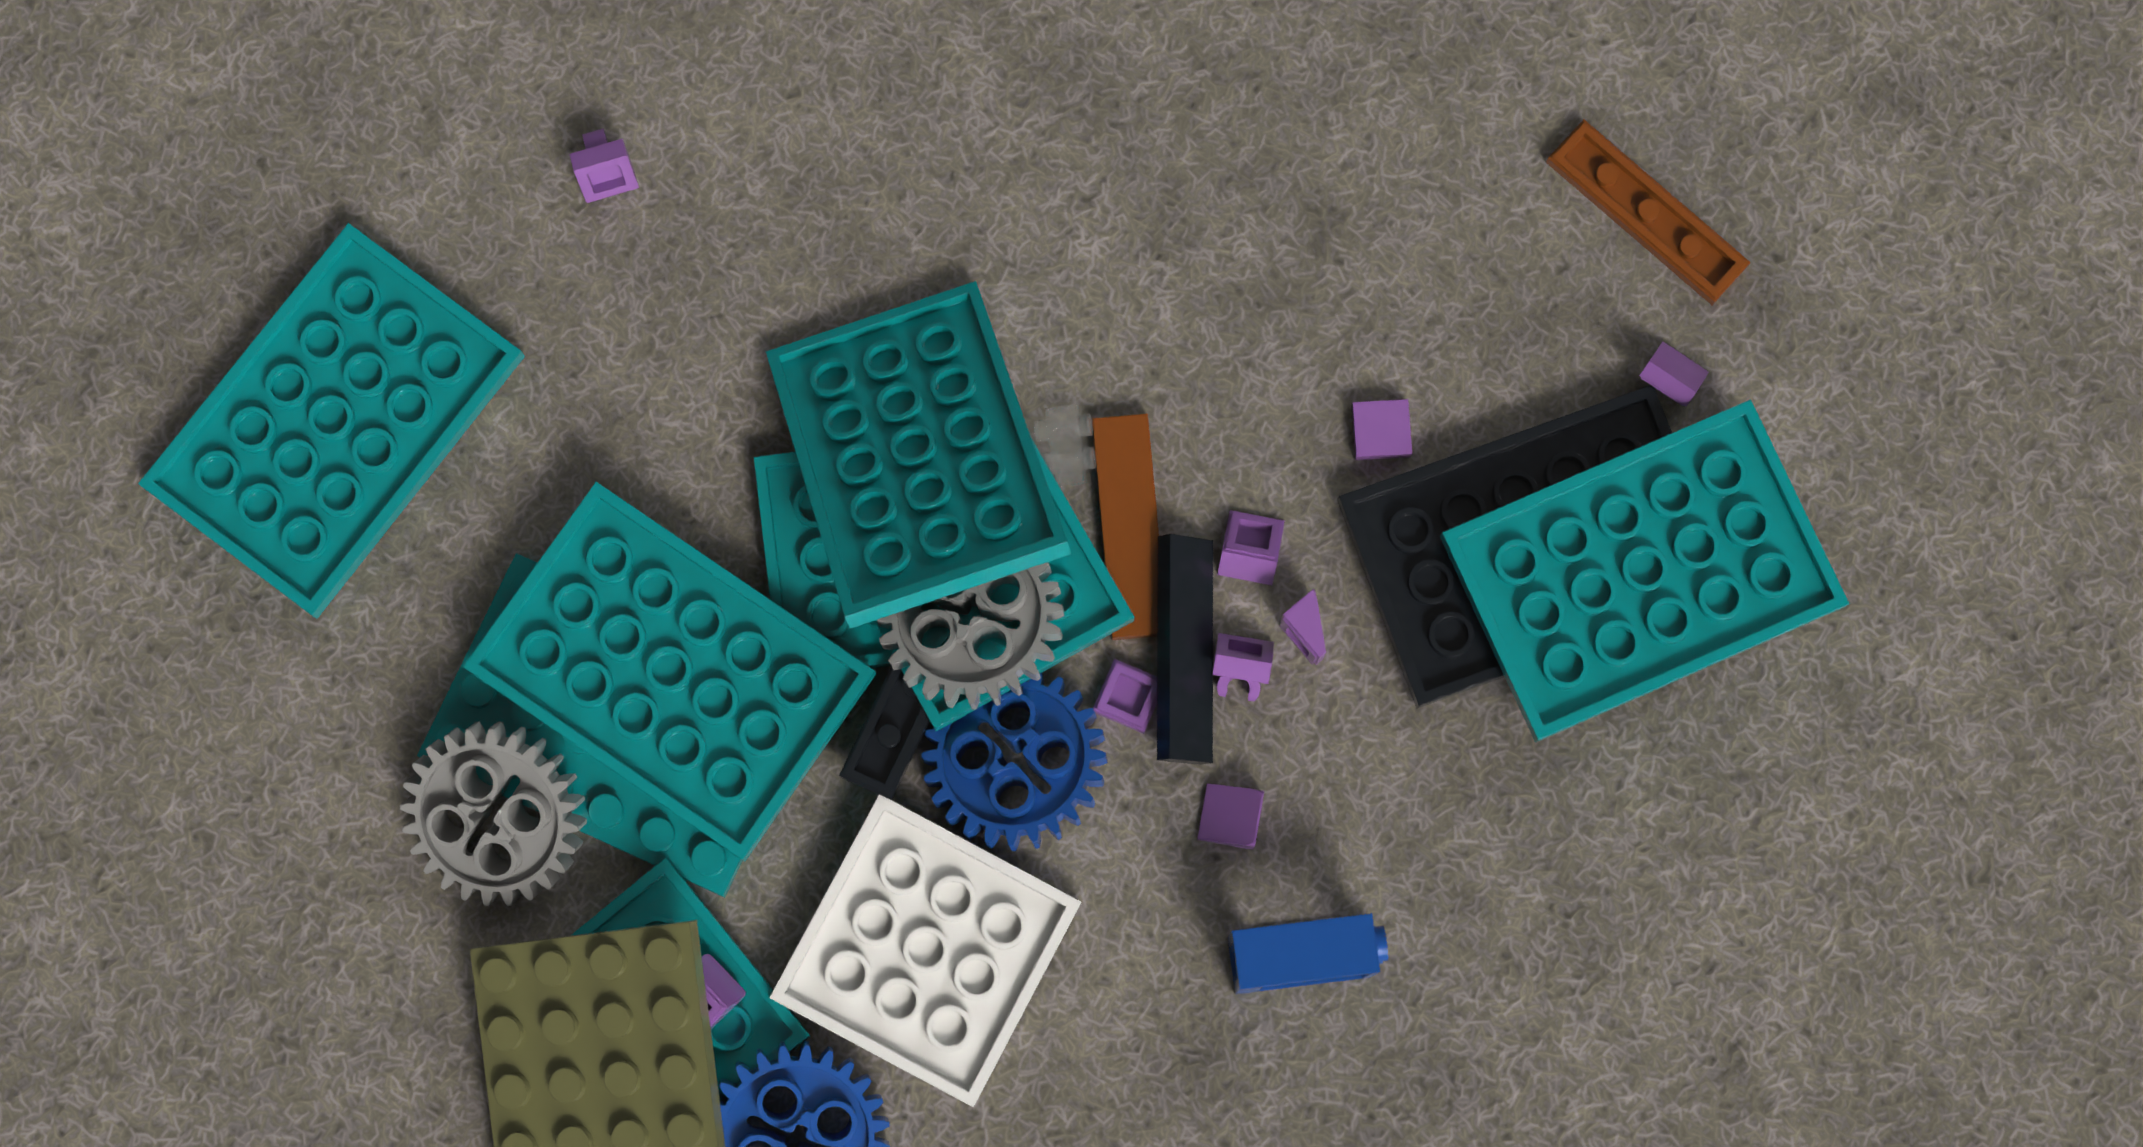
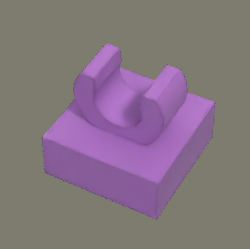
[569,128,639,203]
[1212,633,1274,701]

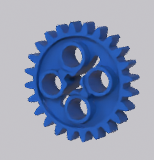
[922,673,1108,851]
[718,1041,890,1147]

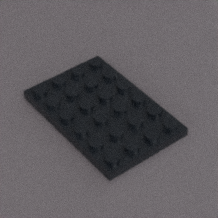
[1337,385,1672,709]

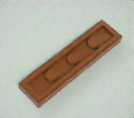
[1546,119,1751,305]
[1092,414,1159,640]

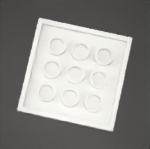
[770,795,1081,1107]

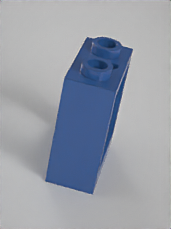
[1227,913,1388,994]

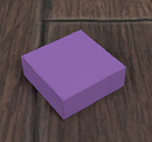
[1639,341,1709,407]
[1351,399,1412,460]
[1093,659,1157,734]

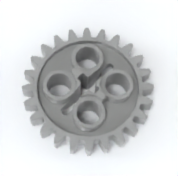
[877,562,1065,710]
[400,721,587,906]

